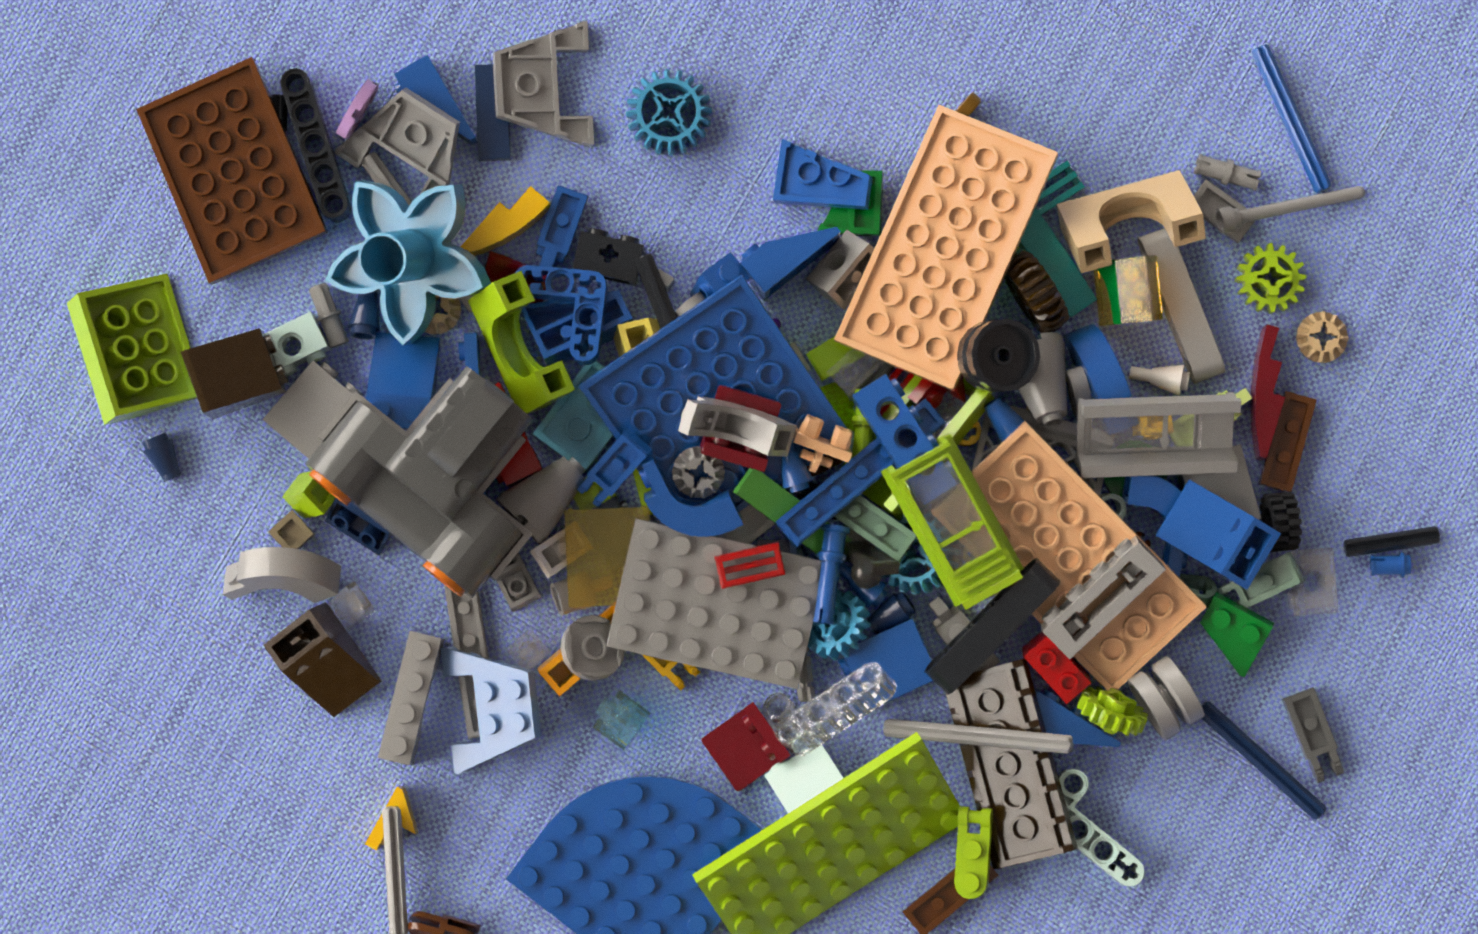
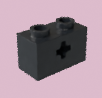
[572,228,645,286]

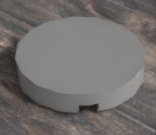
[560,615,625,681]

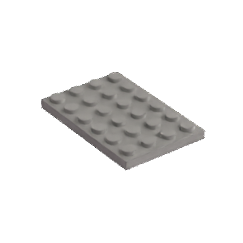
[606,518,821,689]

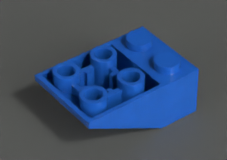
[1155,480,1281,590]

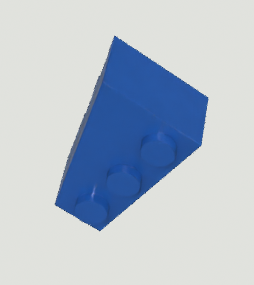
[521,290,633,366]

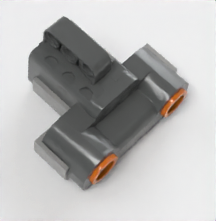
[305,366,533,598]

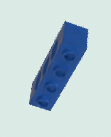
[852,374,958,509]

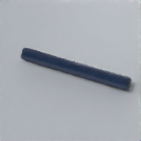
[1202,702,1327,820]

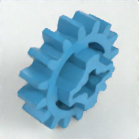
[807,590,871,661]

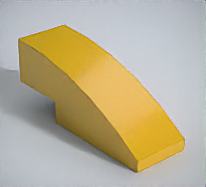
[460,186,551,256]

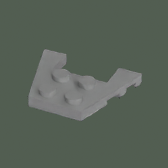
[493,21,594,147]
[334,88,460,194]

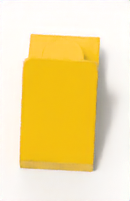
[365,786,418,850]

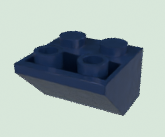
[325,498,392,555]

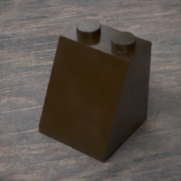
[181,328,288,420]

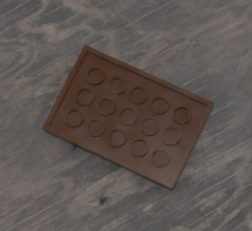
[136,57,328,285]

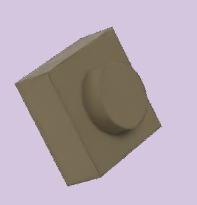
[268,510,315,549]

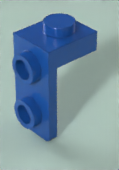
[690,252,751,298]

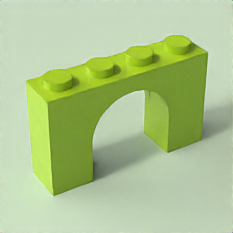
[467,271,575,414]

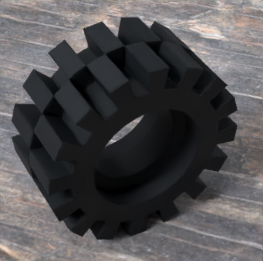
[1259,492,1302,552]

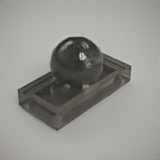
[844,541,900,589]

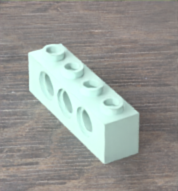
[265,311,331,377]

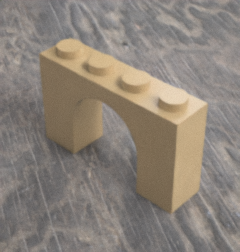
[1057,170,1206,273]

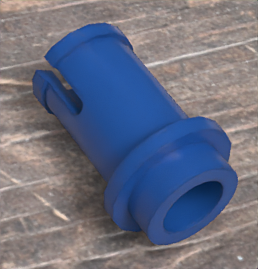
[1370,552,1411,578]

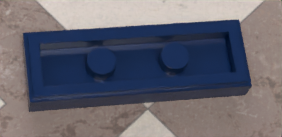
[475,64,511,162]

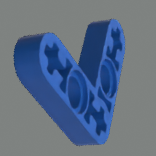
[515,265,608,366]

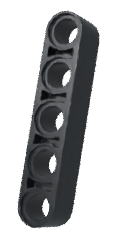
[280,68,351,223]
[924,558,1060,695]

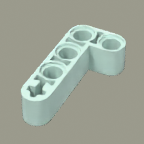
[1058,769,1145,887]

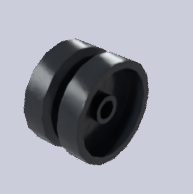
[957,319,1040,392]

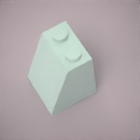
[764,741,843,813]

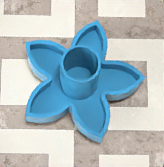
[325,180,491,346]

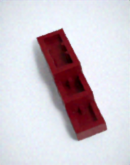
[1250,324,1285,461]

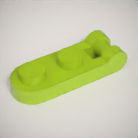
[954,806,993,899]

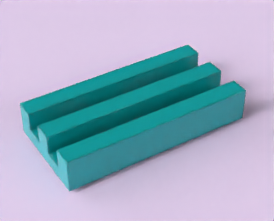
[1037,160,1085,215]

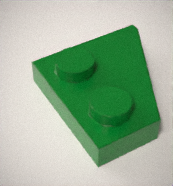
[1200,592,1274,677]

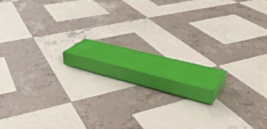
[733,468,852,554]

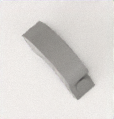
[678,396,797,457]
[223,547,341,603]

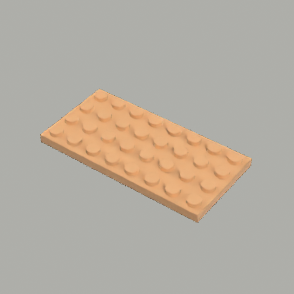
[834,105,1058,391]
[931,421,1207,691]

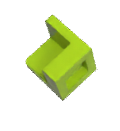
[282,471,335,519]

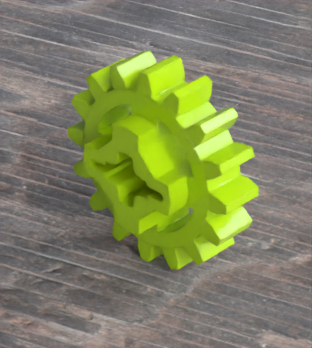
[1235,243,1307,314]
[1077,686,1148,736]

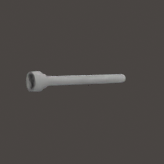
[1215,186,1365,234]

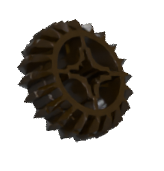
[1004,250,1069,333]

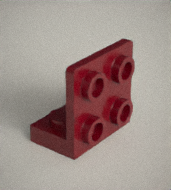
[700,385,781,472]
[701,702,791,791]

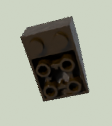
[263,602,382,717]

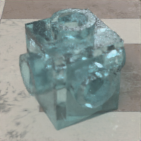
[593,690,651,750]

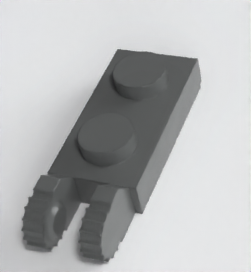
[1282,687,1344,783]

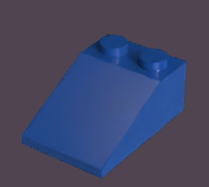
[740,227,841,301]
[366,332,440,431]

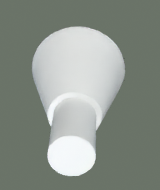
[1129,365,1190,396]

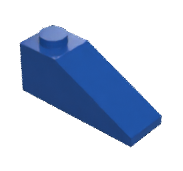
[393,55,478,146]

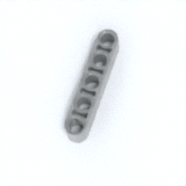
[1137,228,1225,384]

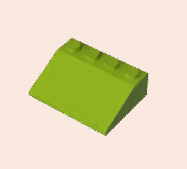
[67,274,197,425]

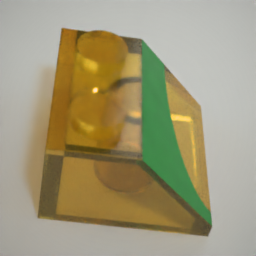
[1094,255,1163,326]

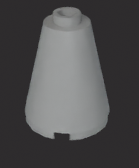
[1018,332,1067,427]
[496,457,586,544]

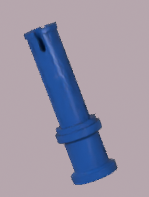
[813,524,850,625]

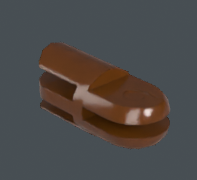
[407,911,481,934]

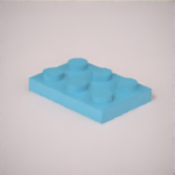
[533,361,613,473]

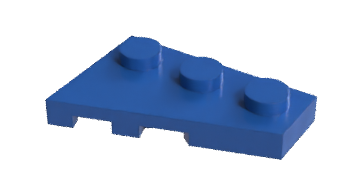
[773,139,873,210]

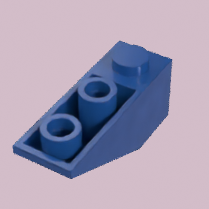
[1035,689,1121,747]

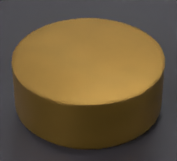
[955,92,981,116]

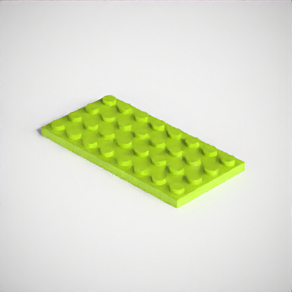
[692,732,960,934]

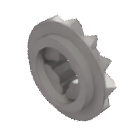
[672,446,725,499]

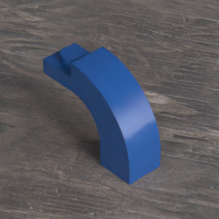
[1063,323,1139,435]
[639,454,744,537]
[1122,475,1188,577]

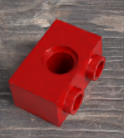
[1022,631,1091,704]

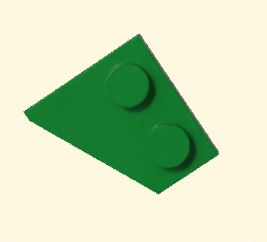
[818,170,884,236]

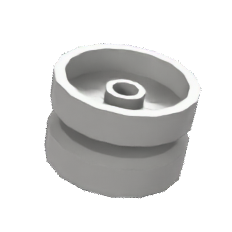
[1127,656,1205,741]

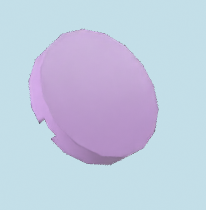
[336,79,379,139]

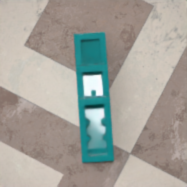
[1019,207,1097,317]

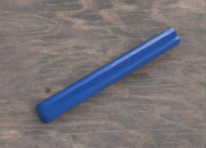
[1252,44,1331,193]

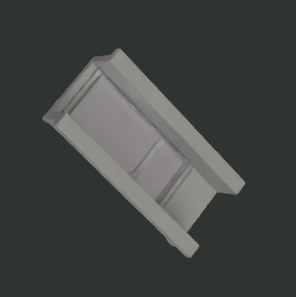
[1076,392,1241,478]

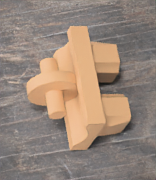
[793,414,853,473]

